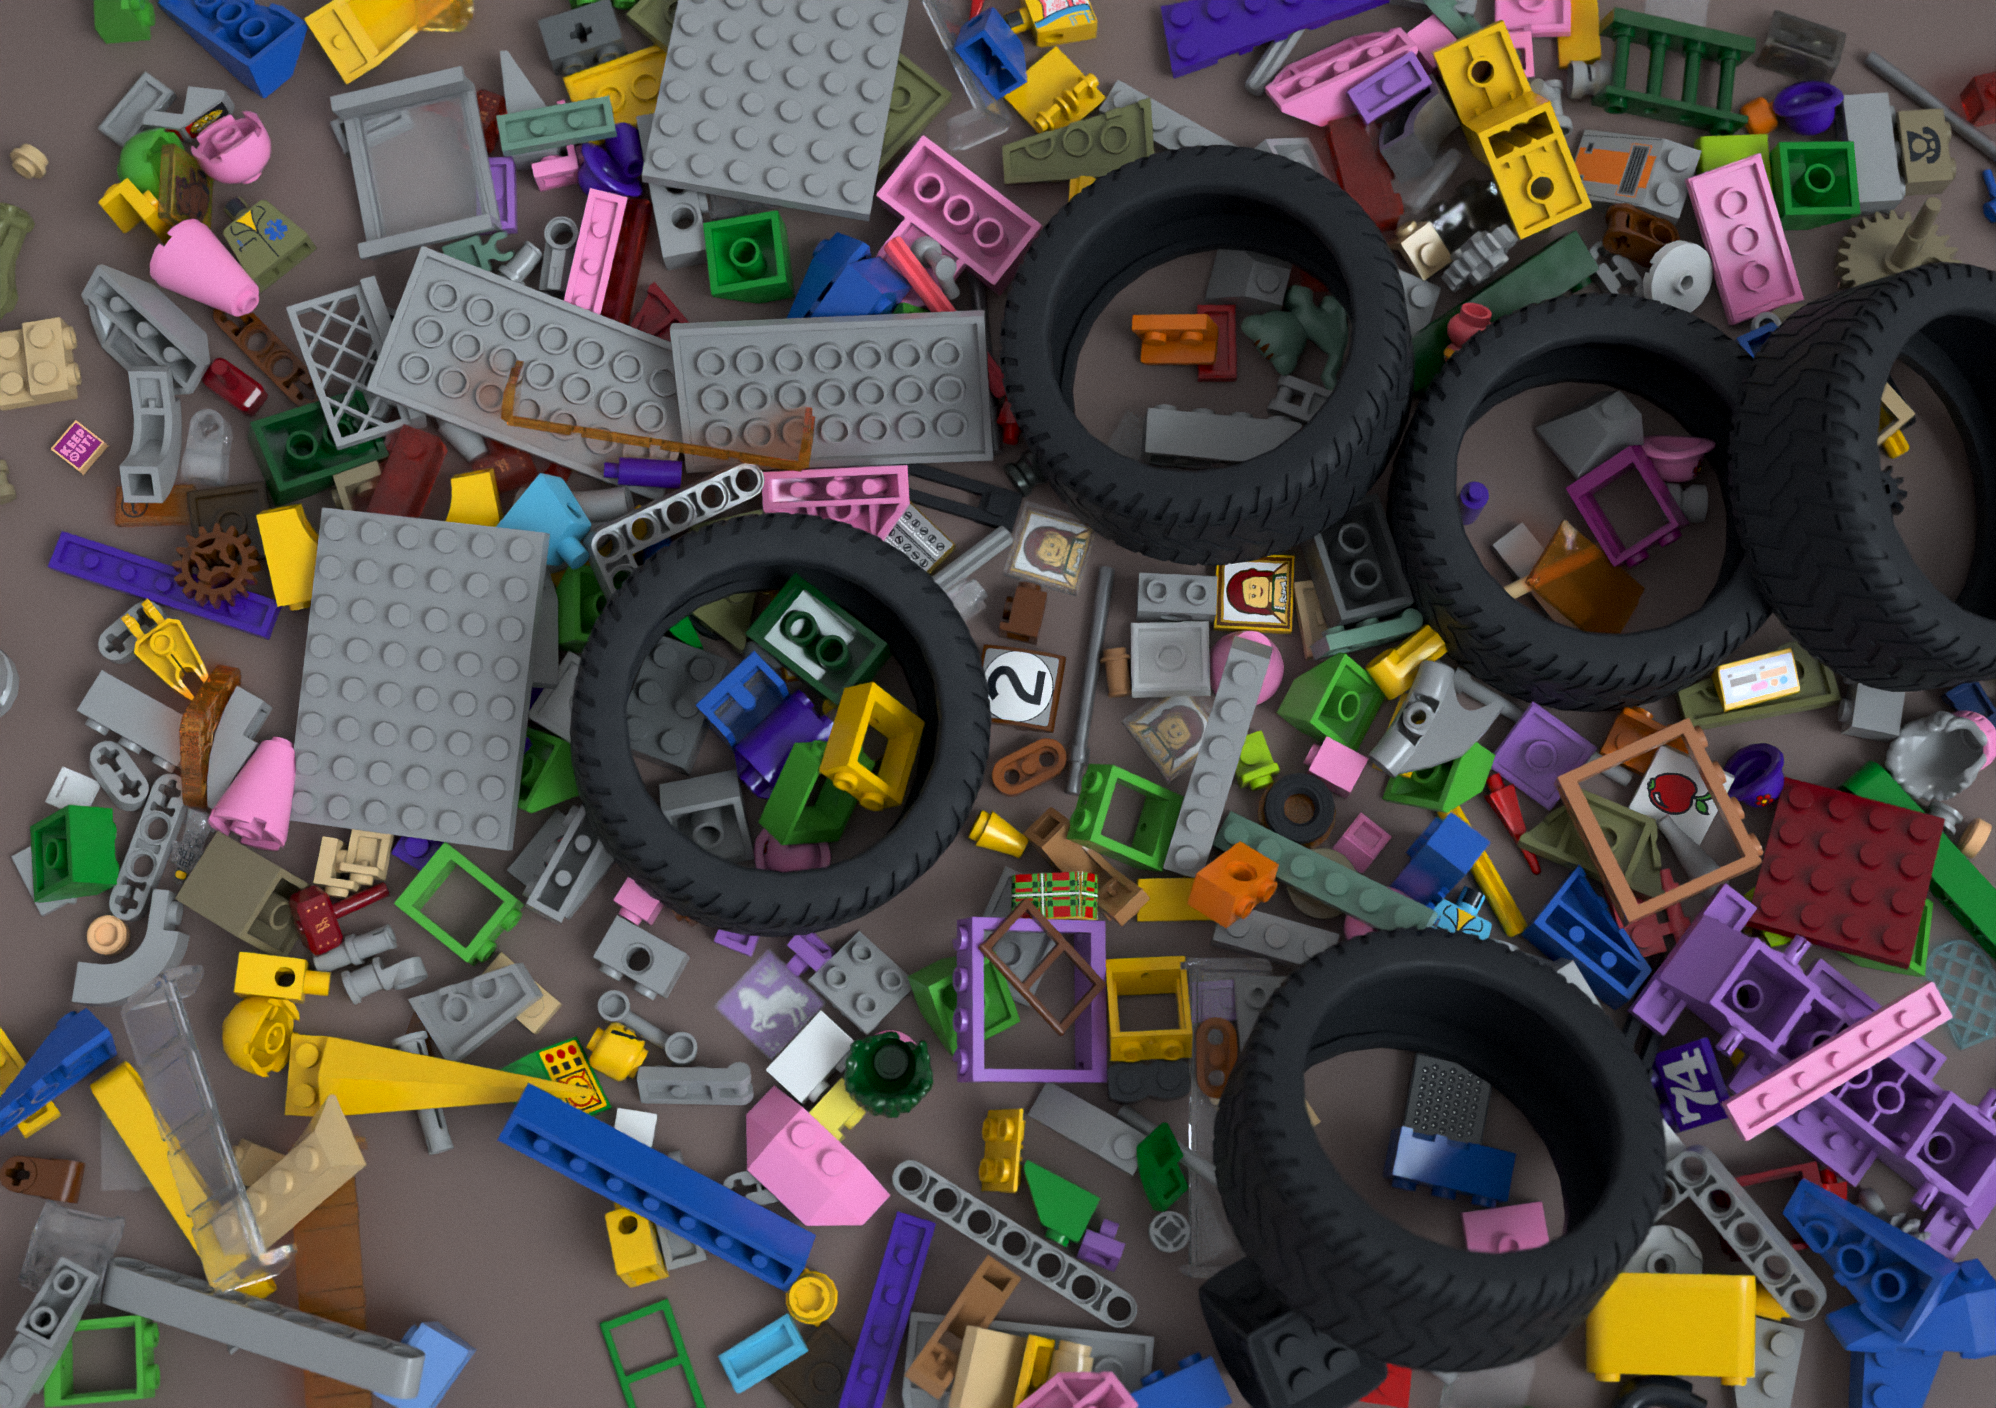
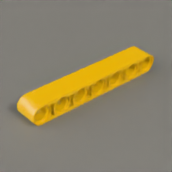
[90,1061,277,1299]

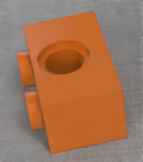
[1187,841,1279,928]

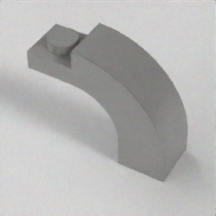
[119,366,182,503]
[72,889,190,1007]

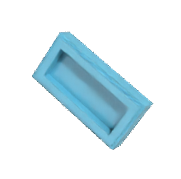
[718,1313,809,1394]

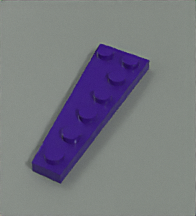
[1161,0,1390,78]

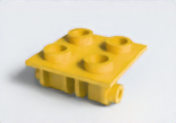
[1003,46,1106,134]
[979,1109,1025,1194]

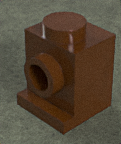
[999,582,1047,646]

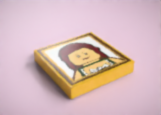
[1213,555,1295,634]

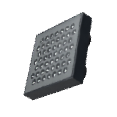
[1401,1052,1492,1145]

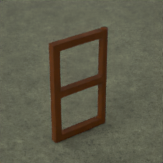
[978,898,1107,1036]

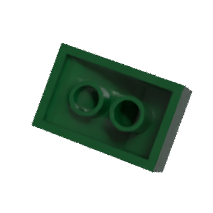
[247,389,390,507]
[745,573,892,710]

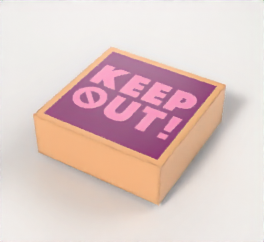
[51,420,108,475]

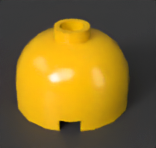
[222,996,300,1077]

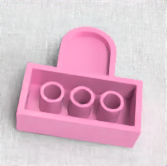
[876,135,1043,309]

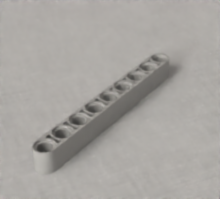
[102,1257,425,1399]

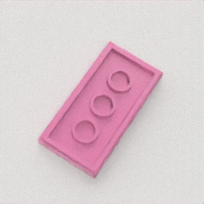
[1684,153,1804,325]

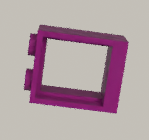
[1566,445,1690,569]

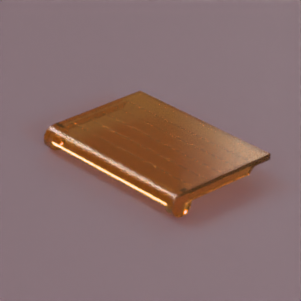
[1525,520,1645,634]

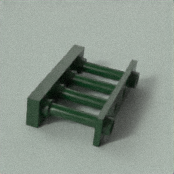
[1591,7,1756,136]

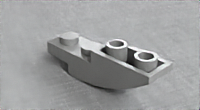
[0,1256,99,1408]

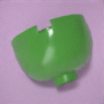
[117,127,189,205]

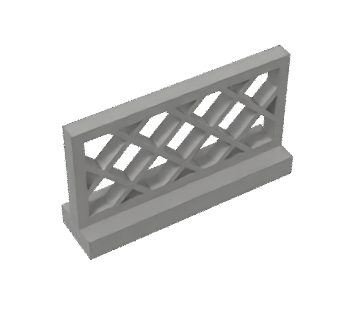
[286,276,427,451]

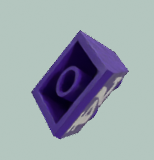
[1650,1037,1730,1133]

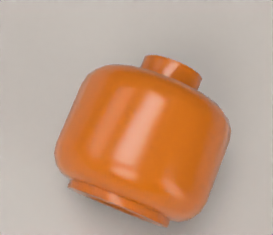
[1739,97,1778,135]

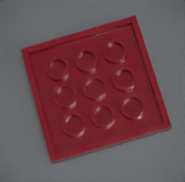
[1745,777,1945,970]

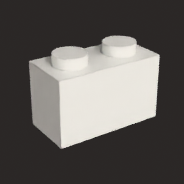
[766,1011,854,1105]

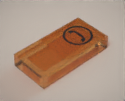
[115,484,196,527]

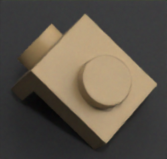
[1387,220,1452,281]
[339,829,394,886]
[225,1138,286,1187]

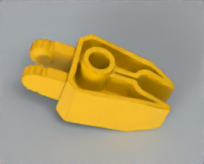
[121,599,213,703]

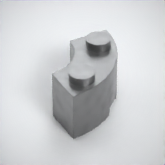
[1379,74,1460,184]

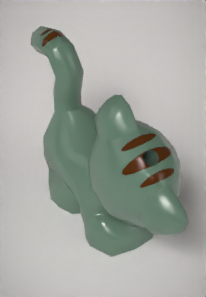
[1241,285,1349,391]

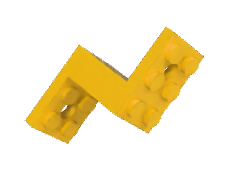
[1431,20,1592,240]

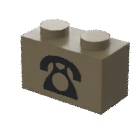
[1893,108,1956,196]

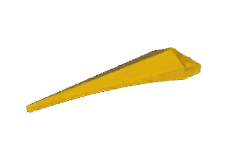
[304,0,455,85]
[285,1034,597,1117]

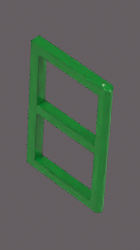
[599,1299,707,1408]

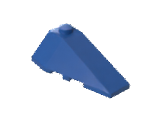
[1782,1178,1961,1344]

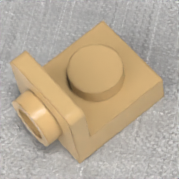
[313,836,361,899]

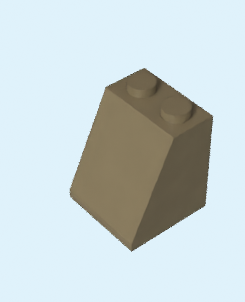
[175,831,312,957]

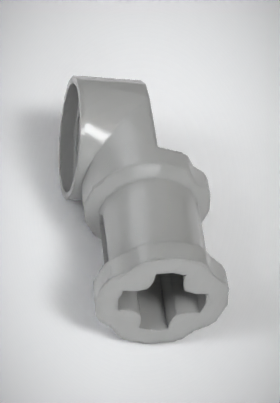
[341,956,428,1005]

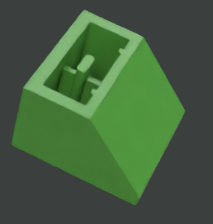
[94,0,155,44]

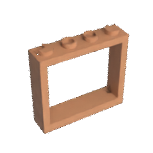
[1554,718,1763,927]

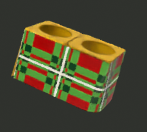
[1011,872,1098,920]

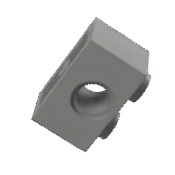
[1136,573,1218,625]
[593,915,690,1001]

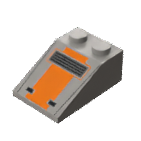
[1574,129,1701,226]

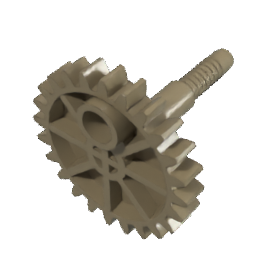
[1834,197,1962,289]

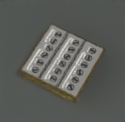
[884,502,956,574]

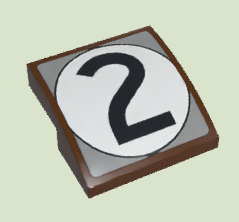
[981,644,1066,733]

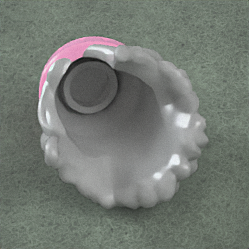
[1885,710,1996,801]

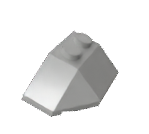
[81,264,210,395]

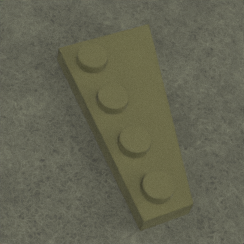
[1002,97,1154,186]
[1675,641,1841,730]

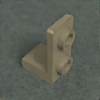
[331,460,389,511]

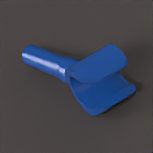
[1982,169,1996,223]

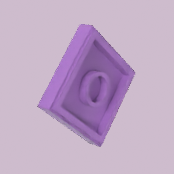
[1491,701,1597,811]

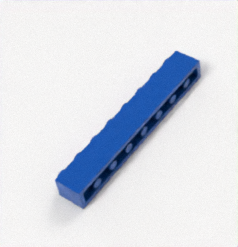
[497,1083,816,1293]

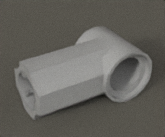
[539,216,580,298]

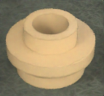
[10,144,48,179]

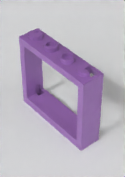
[952,917,1107,1083]

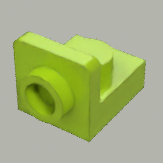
[1235,730,1280,791]

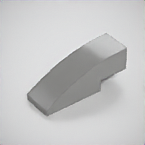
[207,686,273,809]

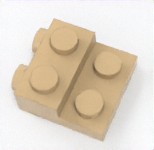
[0,317,81,411]

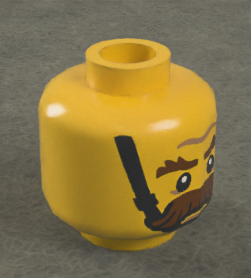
[586,1022,649,1082]

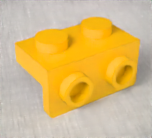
[98,178,174,245]

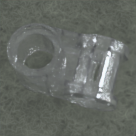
[181,409,233,487]

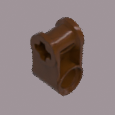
[1602,203,1680,268]
[0,1156,86,1204]

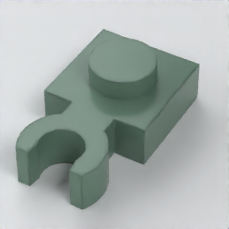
[442,230,515,271]

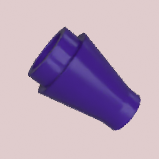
[605,123,644,178]

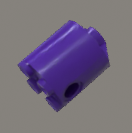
[733,689,833,800]

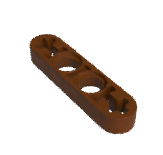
[213,308,328,407]

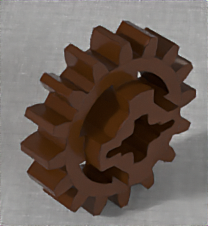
[172,523,262,609]

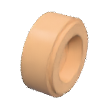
[1957,818,1992,859]
[87,915,130,956]

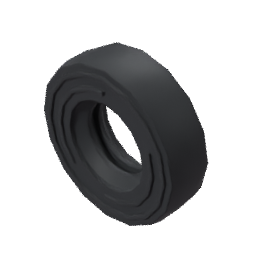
[1263,773,1335,844]

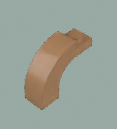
[1023,806,1150,927]
[904,1255,1022,1400]

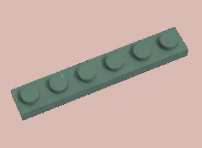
[1212,811,1438,931]

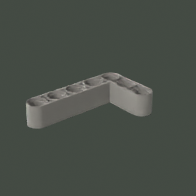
[583,463,765,602]
[1654,1145,1827,1321]

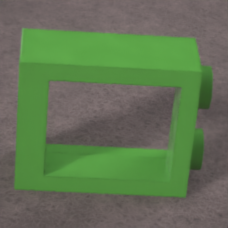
[759,740,875,845]
[1066,764,1184,872]
[394,842,524,966]
[44,1315,160,1407]

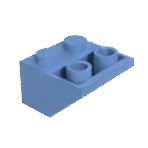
[372,1321,477,1408]

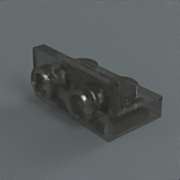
[1756,9,1847,83]
[1419,178,1511,255]

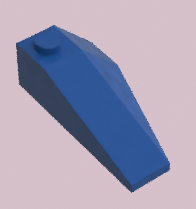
[157,0,308,99]
[787,232,871,319]
[0,1008,118,1137]
[1824,1258,1996,1359]

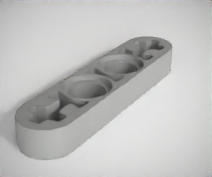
[109,773,192,922]

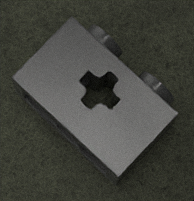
[538,0,627,76]

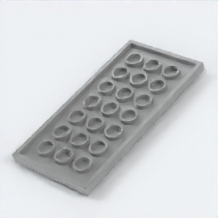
[366,246,683,501]
[670,310,994,473]

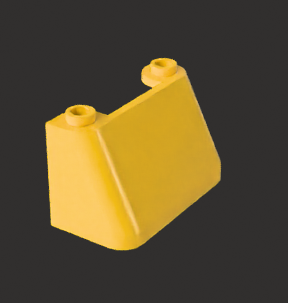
[1586,1272,1756,1386]

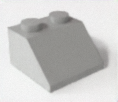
[659,769,755,863]

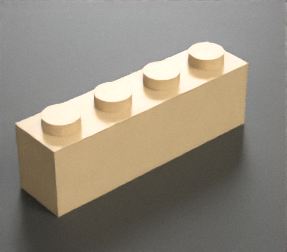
[213,1095,366,1255]

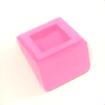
[1332,813,1392,873]

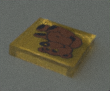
[158,144,214,230]

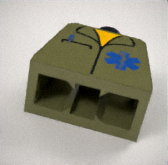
[222,197,317,293]

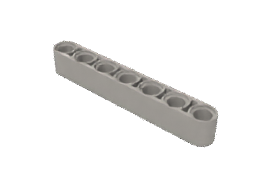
[892,1160,1137,1328]

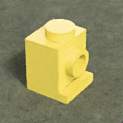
[809,1078,866,1142]

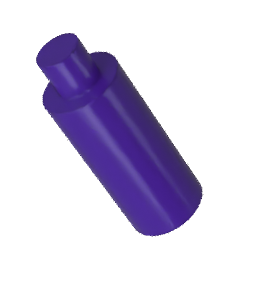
[603,457,682,489]
[1457,482,1489,525]

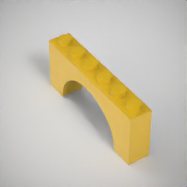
[256,468,504,611]

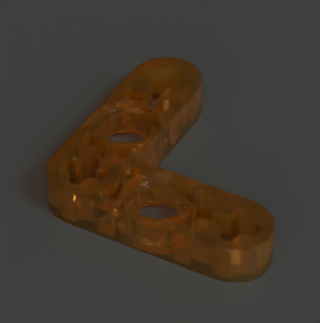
[179,664,241,809]

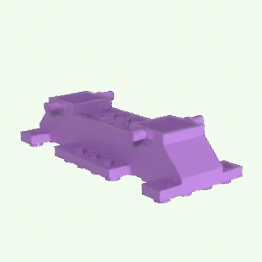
[1627,883,1996,1261]

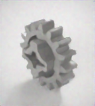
[1441,224,1518,292]

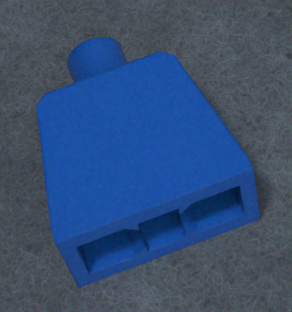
[954,7,1027,101]

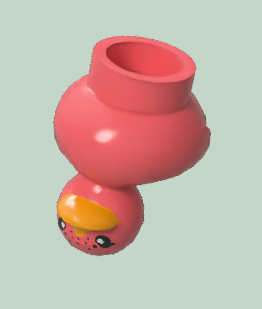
[1444,303,1492,362]

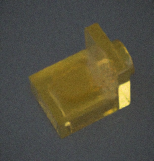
[415,0,474,32]

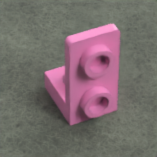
[531,100,584,192]

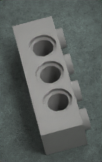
[636,113,709,271]

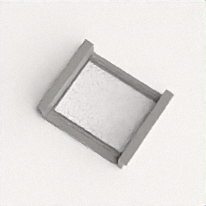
[330,66,502,261]

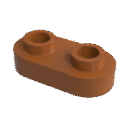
[992,738,1067,797]
[1195,1017,1237,1099]

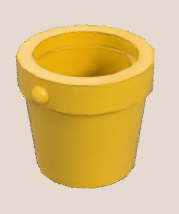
[786,1268,838,1327]

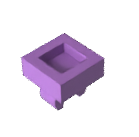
[786,933,836,977]
[1077,1218,1125,1272]

